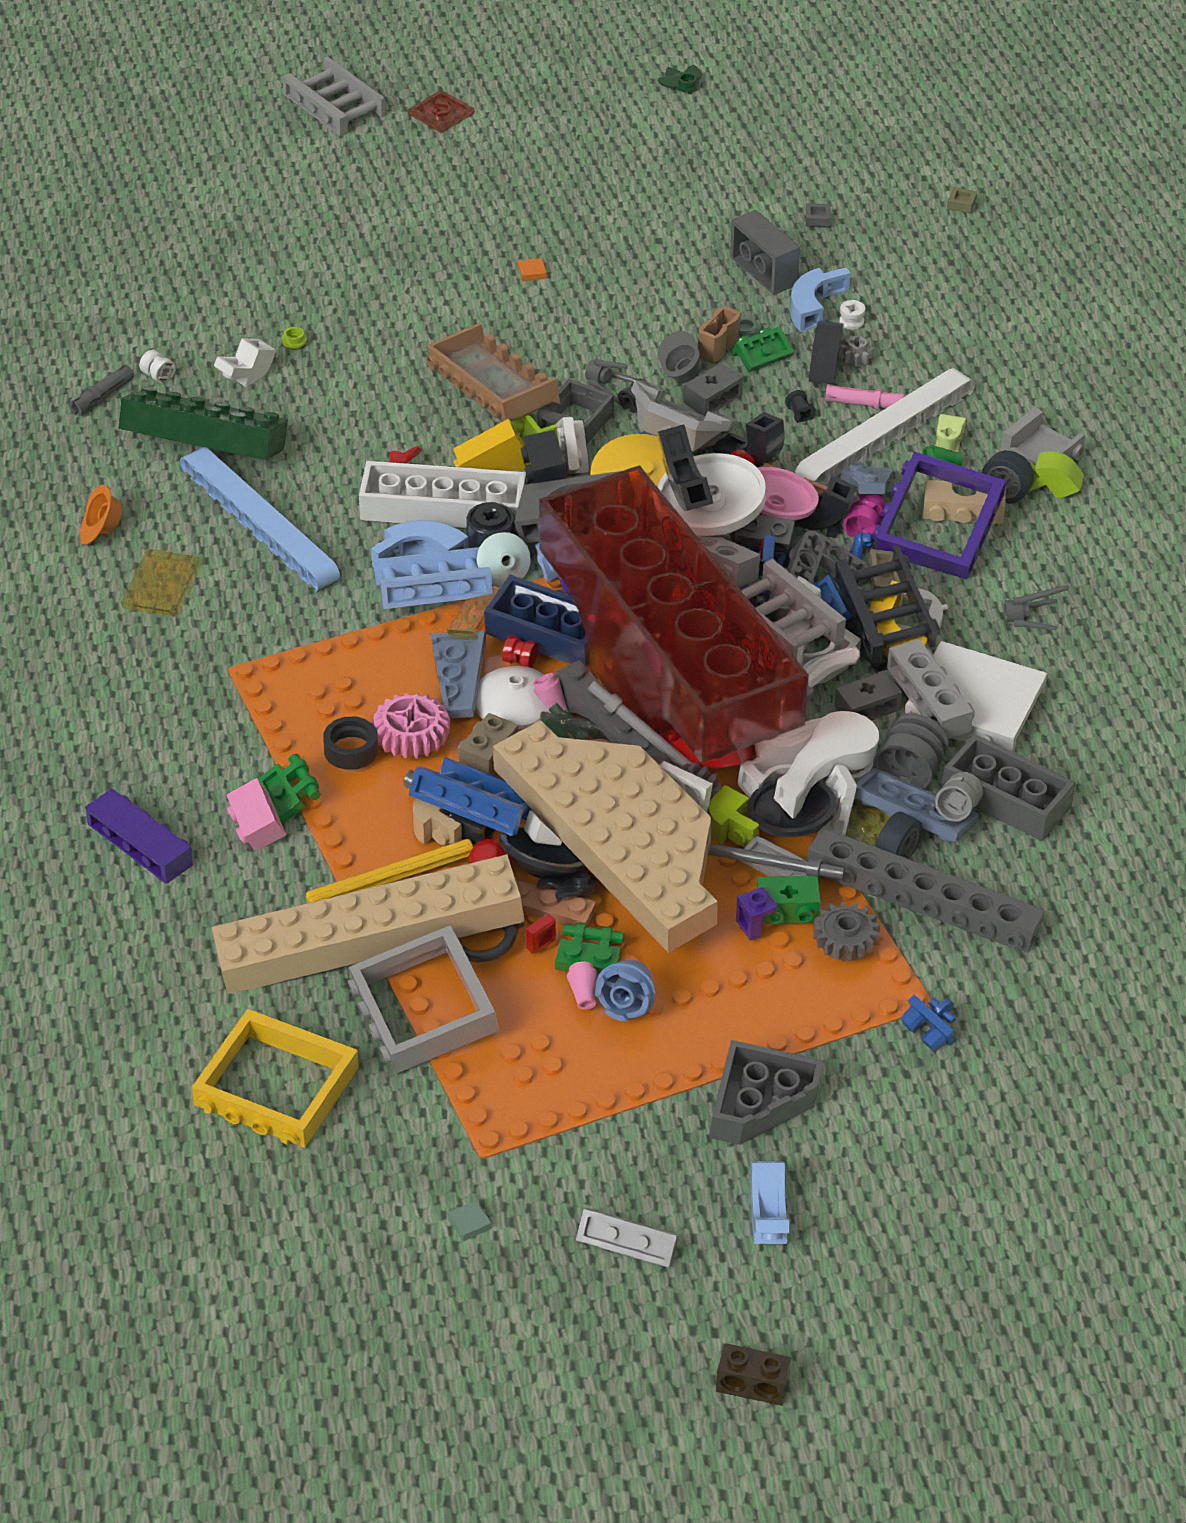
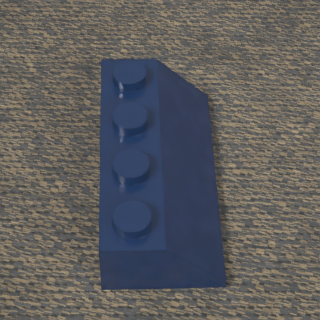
[484,575,610,667]

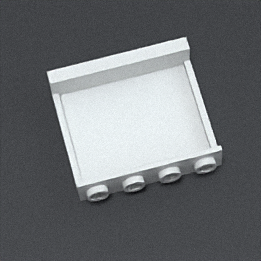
[905,641,1047,753]

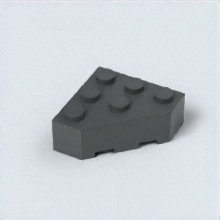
[709,1040,824,1145]

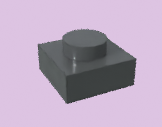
[806,203,831,227]

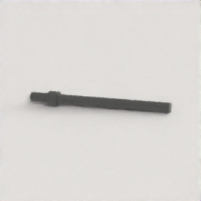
[708,843,845,880]

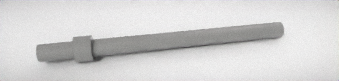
[587,680,721,789]

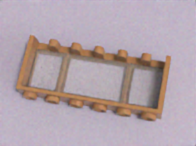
[426,323,561,422]

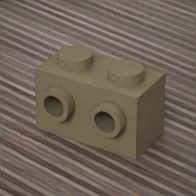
[457,713,519,775]

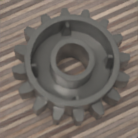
[813,901,880,961]

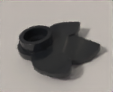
[537,872,597,899]

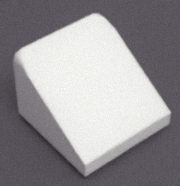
[524,811,562,846]

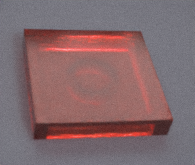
[408,90,474,133]

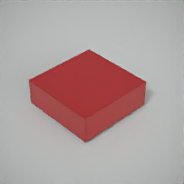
[526,913,556,954]

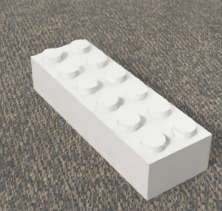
[359,461,526,532]

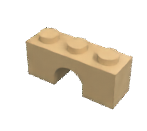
[923,480,1006,525]

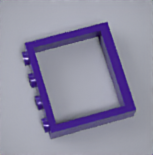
[872,451,1006,579]

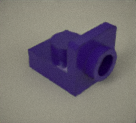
[736,887,777,941]

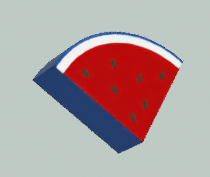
[759,535,775,563]

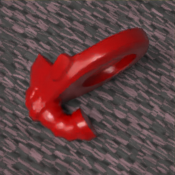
[388,445,421,464]

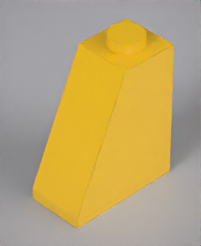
[453,419,528,471]

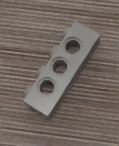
[653,523,760,589]
[887,639,975,739]

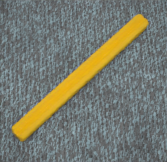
[306,839,473,903]

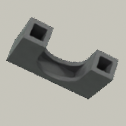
[514,470,634,543]

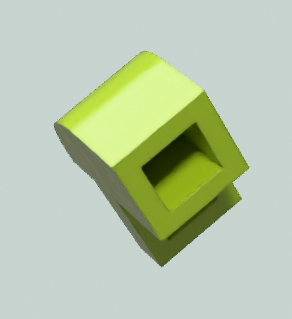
[1028,451,1084,498]
[709,785,759,847]

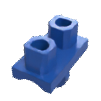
[901,994,957,1052]

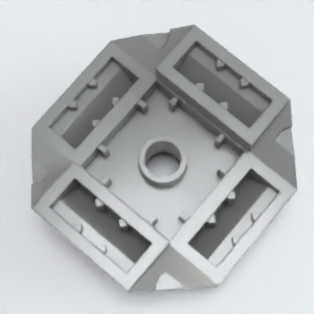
[631,381,739,452]

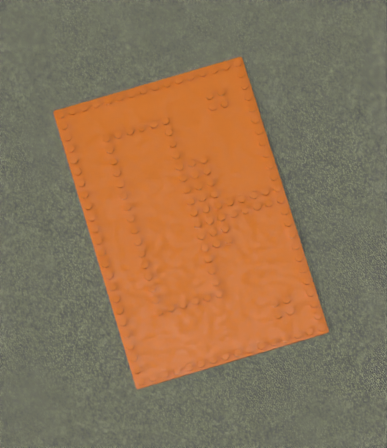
[228,577,932,1159]

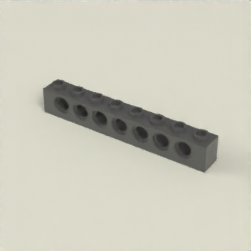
[806,828,1045,953]

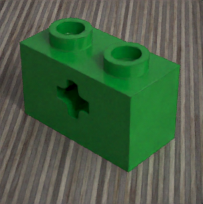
[757,876,821,924]

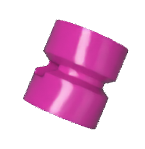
[843,494,886,538]

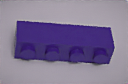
[85,788,193,884]

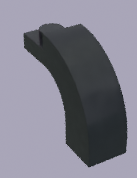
[808,320,844,384]
[713,412,785,468]
[657,424,713,511]
[795,476,857,530]

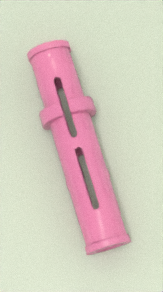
[825,384,905,409]

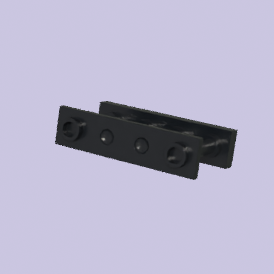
[835,545,940,664]

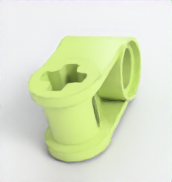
[935,414,966,452]

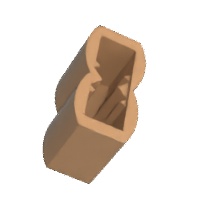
[698,306,740,363]

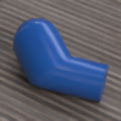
[850,531,873,560]

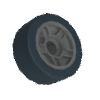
[981,450,1034,504]
[875,811,922,859]

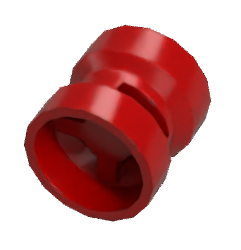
[502,635,539,668]

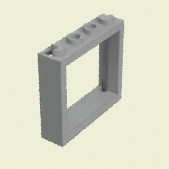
[347,925,500,1074]

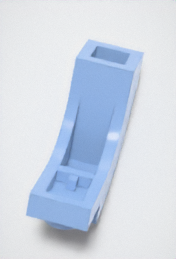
[790,267,851,332]
[371,520,469,567]
[750,1161,789,1244]

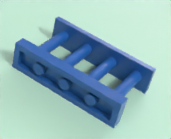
[409,757,541,836]

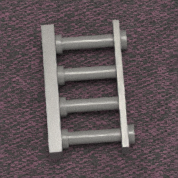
[283,56,386,137]
[719,559,846,667]

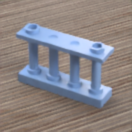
[373,547,493,609]

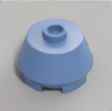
[595,959,655,1021]

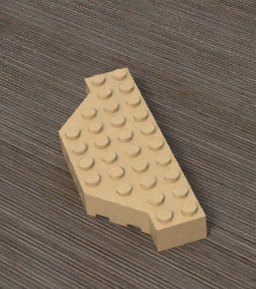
[493,720,717,953]

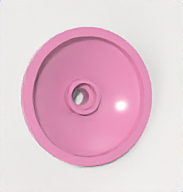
[758,467,818,521]

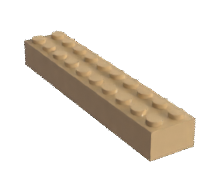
[211,855,525,993]

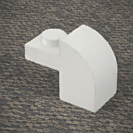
[214,338,276,387]

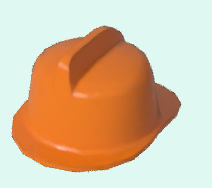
[80,485,122,545]

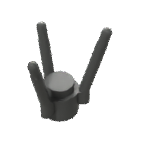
[585,358,651,405]
[1004,585,1069,630]

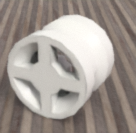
[839,300,865,329]

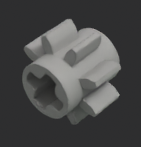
[840,336,873,367]

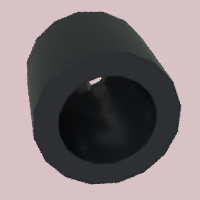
[466,502,515,562]

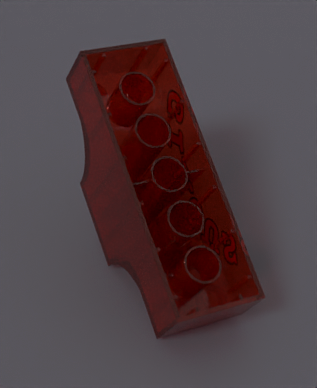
[539,465,809,764]

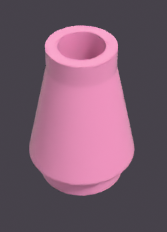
[533,673,568,717]
[567,962,597,1010]

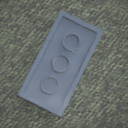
[854,768,979,842]

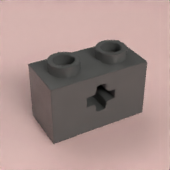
[683,363,743,416]
[834,671,902,720]

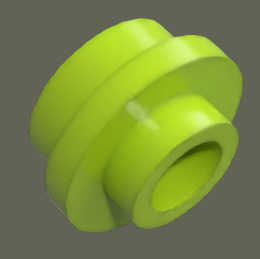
[282,327,307,349]

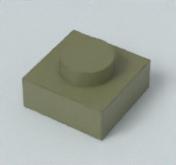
[947,187,977,213]

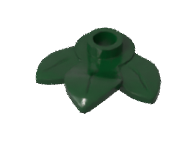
[658,65,702,92]

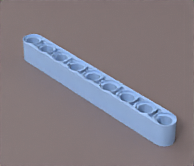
[180,447,340,592]

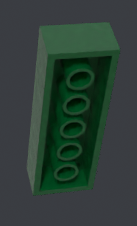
[118,386,288,460]

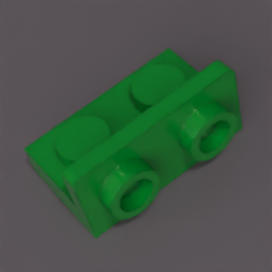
[731,326,794,372]

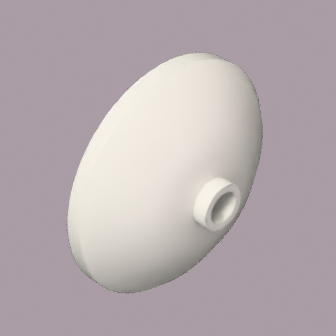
[475,666,552,730]

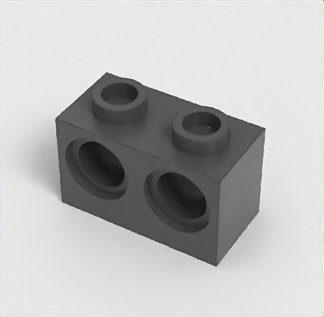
[736,515,795,560]

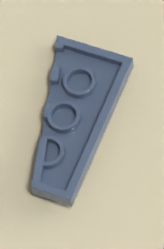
[430,631,487,718]

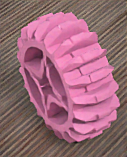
[373,692,450,759]

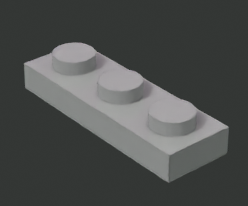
[576,1208,679,1268]

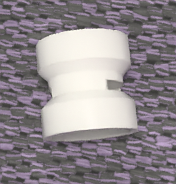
[139,349,176,384]

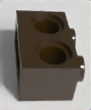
[716,1343,791,1406]

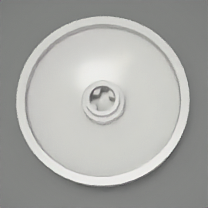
[656,453,766,536]

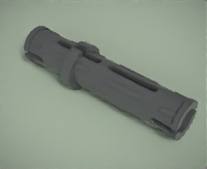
[69,364,134,416]

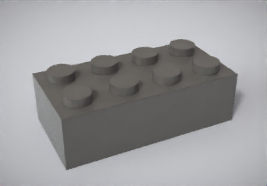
[942,734,1075,841]

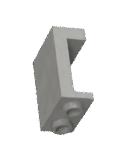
[1001,407,1085,465]

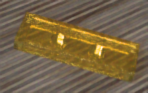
[447,586,501,640]

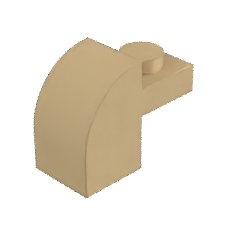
[413,798,462,846]

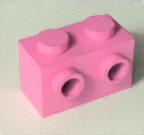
[226,778,286,850]

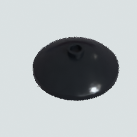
[748,778,837,838]
[499,827,585,878]

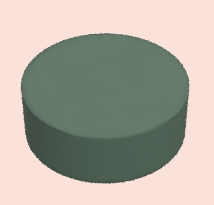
[739,317,758,337]

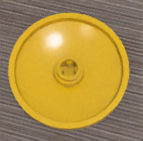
[590,434,666,514]

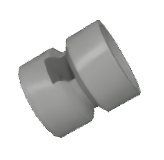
[935,772,983,821]

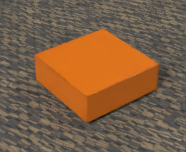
[517,258,547,282]

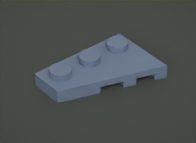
[841,463,894,494]

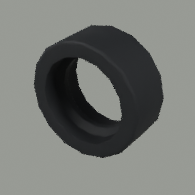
[323,716,378,770]

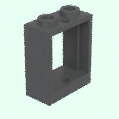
[538,379,614,445]

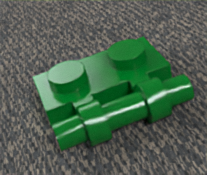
[258,754,321,824]
[555,922,624,976]

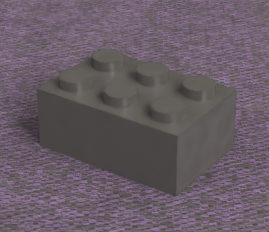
[730,210,800,295]

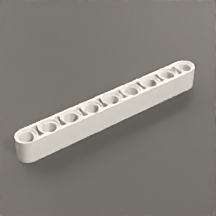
[795,368,975,486]

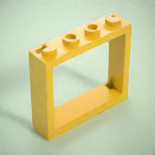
[192,1008,359,1148]

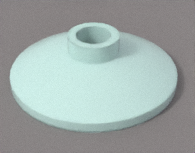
[476,532,530,587]

